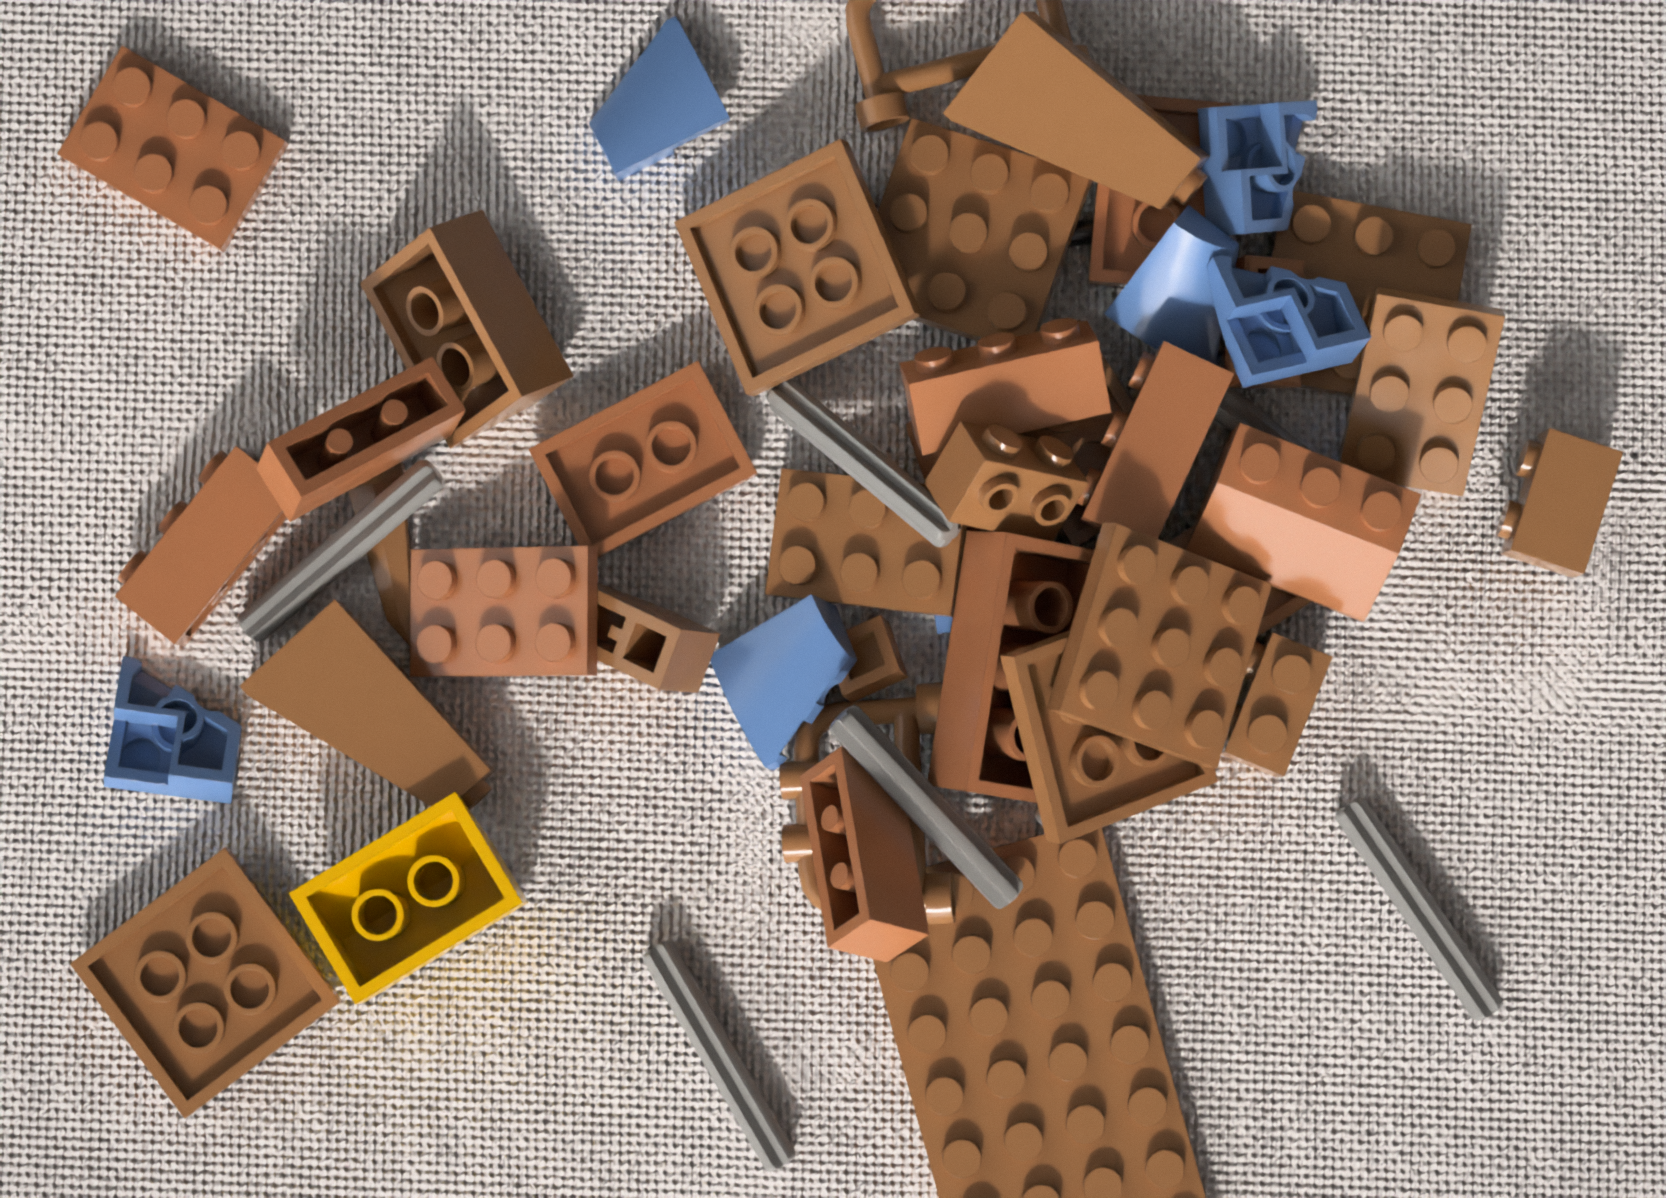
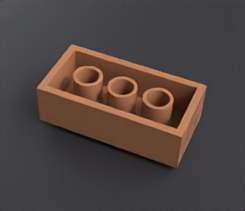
[927,531,1094,803]

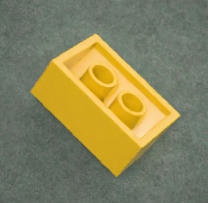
[289,791,529,1005]

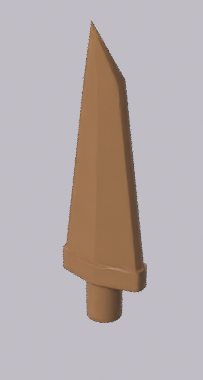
[348,463,411,646]

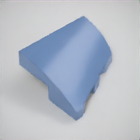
[589,16,730,181]
[1198,100,1317,235]
[1104,205,1239,366]
[1207,255,1371,388]
[710,594,857,770]
[104,656,242,804]

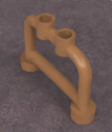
[845,0,1090,133]
[779,682,956,925]

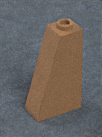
[943,11,1210,209]
[240,599,496,810]

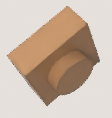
[839,615,908,703]

